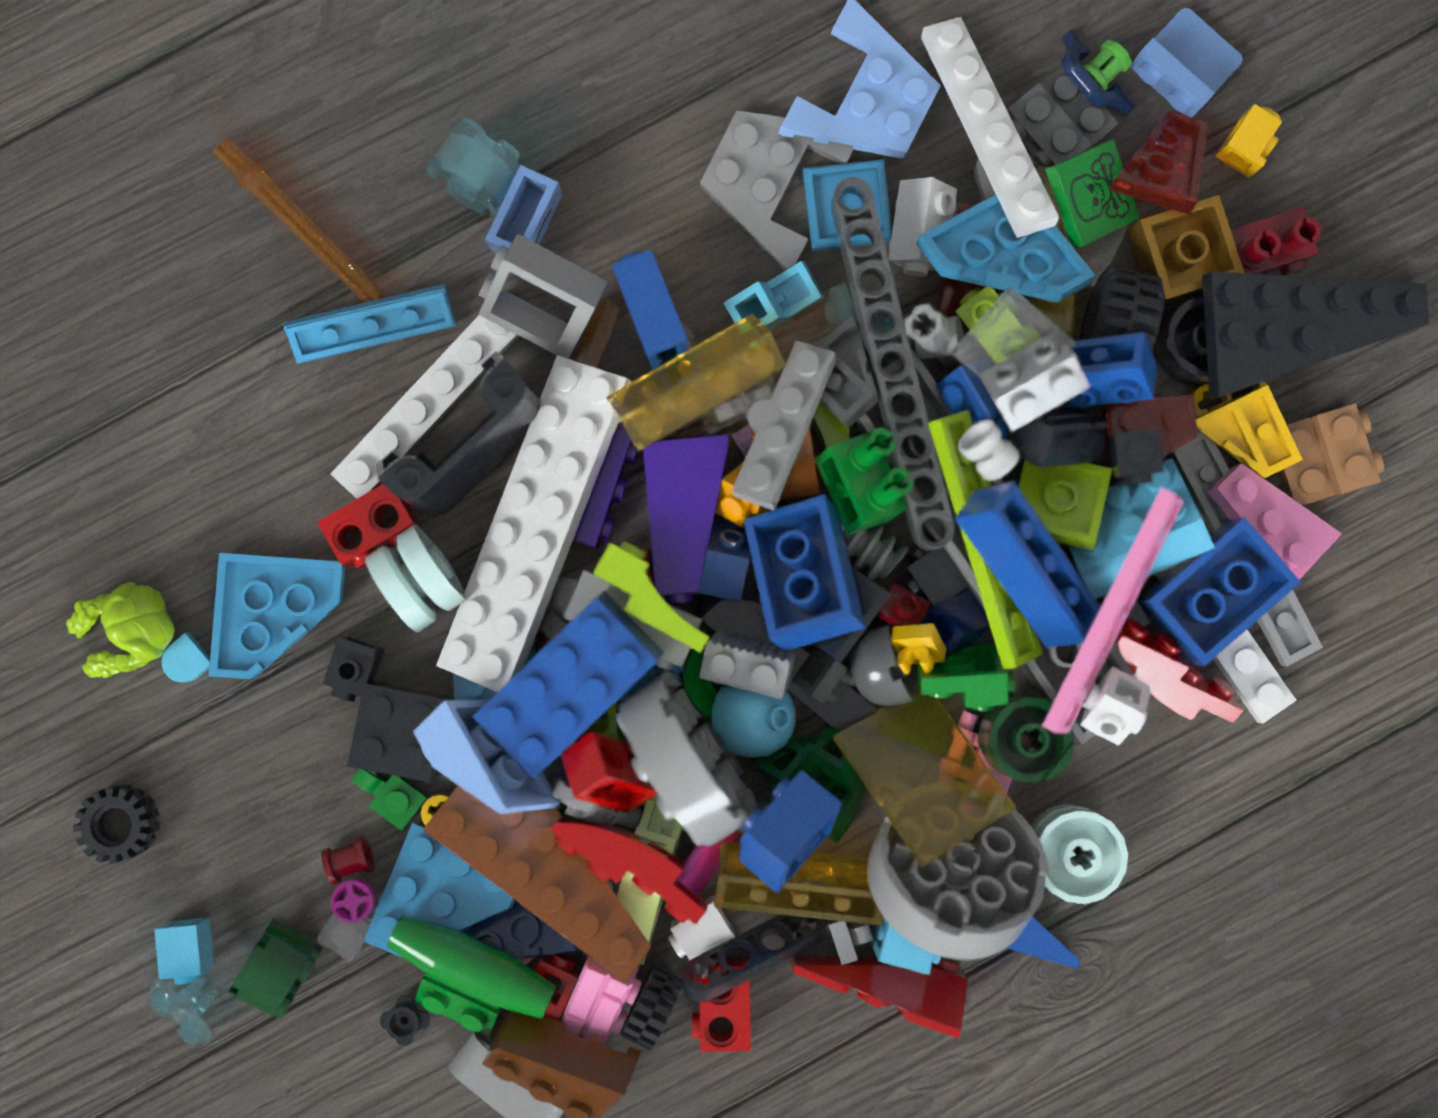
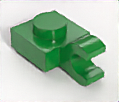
[351,769,429,831]

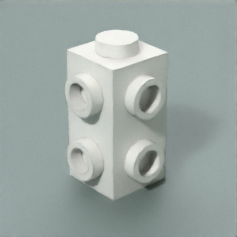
[888,177,957,277]

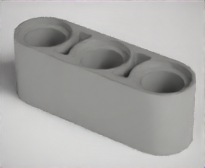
[448,1032,565,1118]

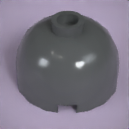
[844,622,917,706]

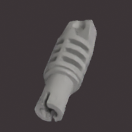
[552,780,643,829]

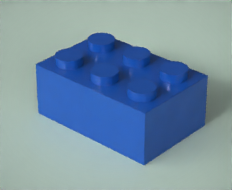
[744,495,866,651]
[1137,517,1301,666]

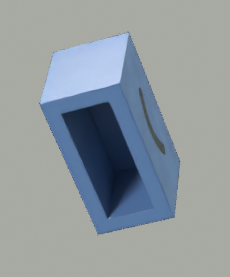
[485,165,563,253]

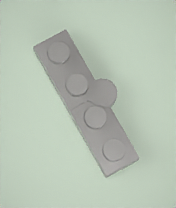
[732,341,837,510]

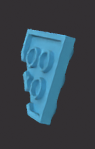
[916,194,1095,303]
[209,553,346,679]
[363,823,515,957]

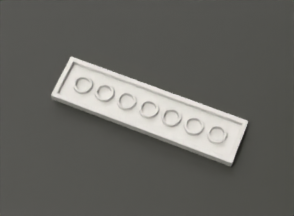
[436,355,633,692]

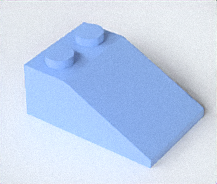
[413,700,560,814]

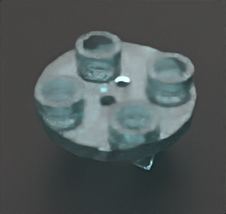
[147,977,217,1048]

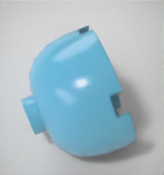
[712,686,796,758]

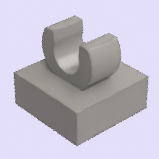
[828,912,873,965]

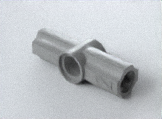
[905,305,971,369]

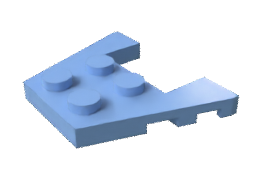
[778,0,941,159]

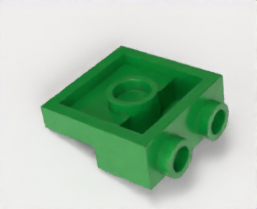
[912,643,1015,711]

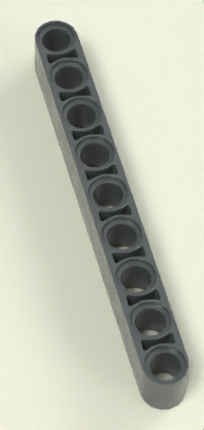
[831,177,954,550]

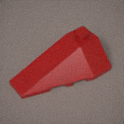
[791,956,968,1039]

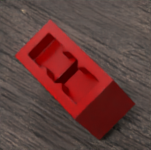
[317,484,421,569]
[561,731,658,813]
[692,957,751,1052]

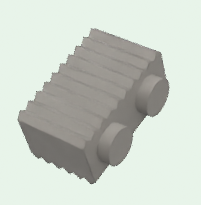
[700,628,797,699]

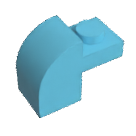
[724,261,825,339]

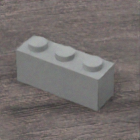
[563,570,703,671]

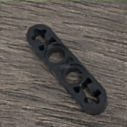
[682,903,828,1002]

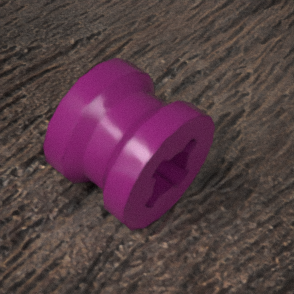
[331,879,378,923]

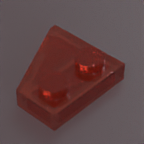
[1105,395,1197,484]

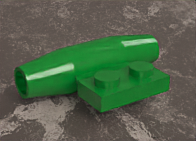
[387,915,556,1037]

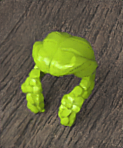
[66,582,174,678]

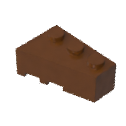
[482,1011,642,1118]

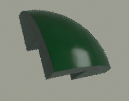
[753,728,871,844]

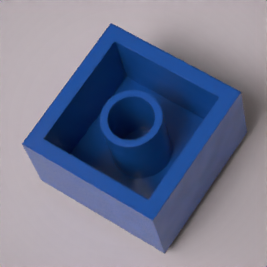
[739,770,842,894]

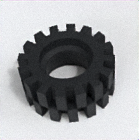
[73,785,160,864]
[620,965,682,1051]

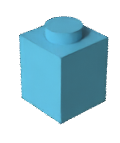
[154,917,214,985]

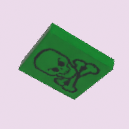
[1045,139,1140,249]

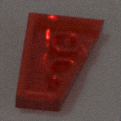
[1110,111,1208,215]

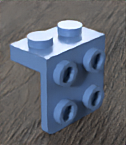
[1130,8,1243,120]

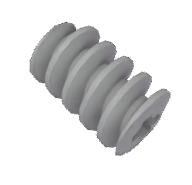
[839,517,909,581]

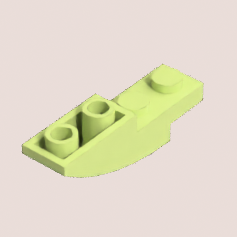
[617,800,683,965]

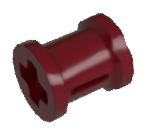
[321,836,375,885]

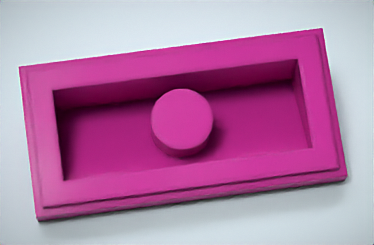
[677,831,739,896]

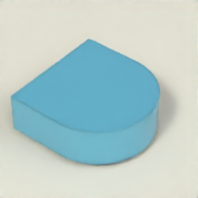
[162,633,210,682]

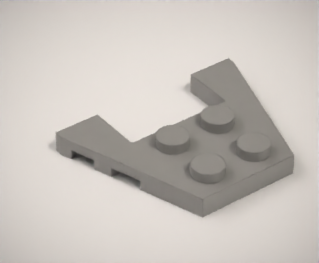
[700,110,854,271]

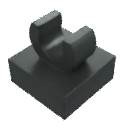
[792,647,851,703]

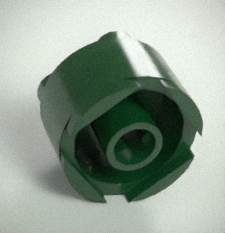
[977,695,1074,783]
[228,917,323,1019]

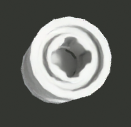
[958,420,1019,481]

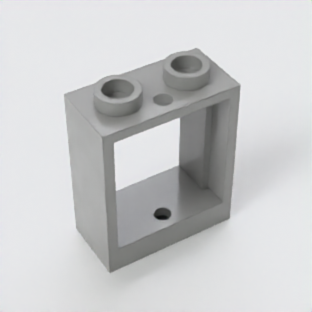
[478,234,608,359]

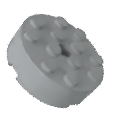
[615,671,758,846]
[867,783,1048,960]

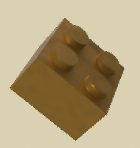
[1126,195,1244,304]

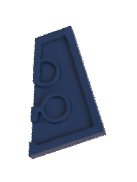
[461,900,580,959]

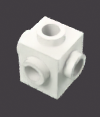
[1081,666,1151,745]

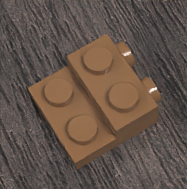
[1279,403,1384,506]

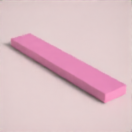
[1042,488,1184,733]

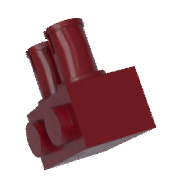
[1231,207,1321,276]

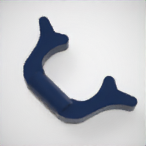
[1061,29,1135,115]

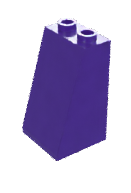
[643,435,729,604]

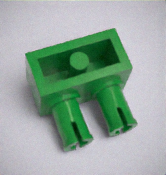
[814,428,914,536]

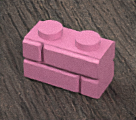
[560,956,642,1046]

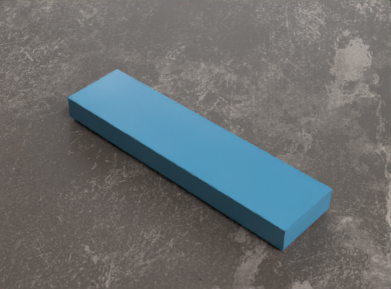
[284,284,456,364]

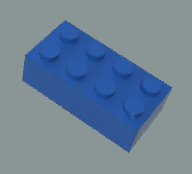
[473,591,663,779]

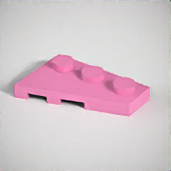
[1208,463,1342,580]

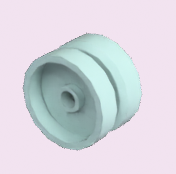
[365,524,466,632]
[1031,804,1128,904]

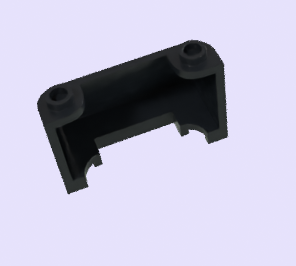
[376,351,540,517]

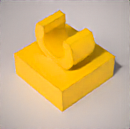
[891,624,947,674]

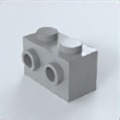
[979,330,1090,431]

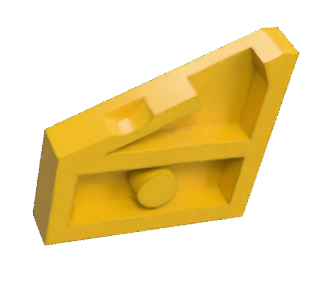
[1190,385,1303,478]

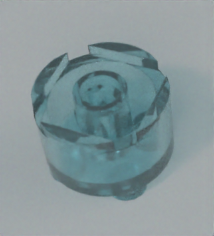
[426,118,520,217]

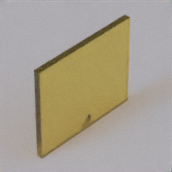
[833,689,1017,867]

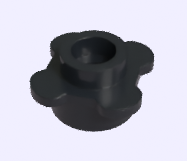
[380,995,430,1046]

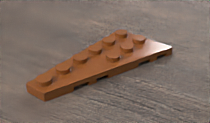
[423,785,651,984]

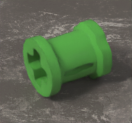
[1082,40,1132,91]

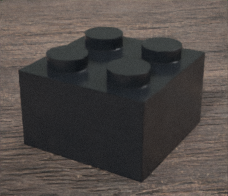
[347,681,454,782]

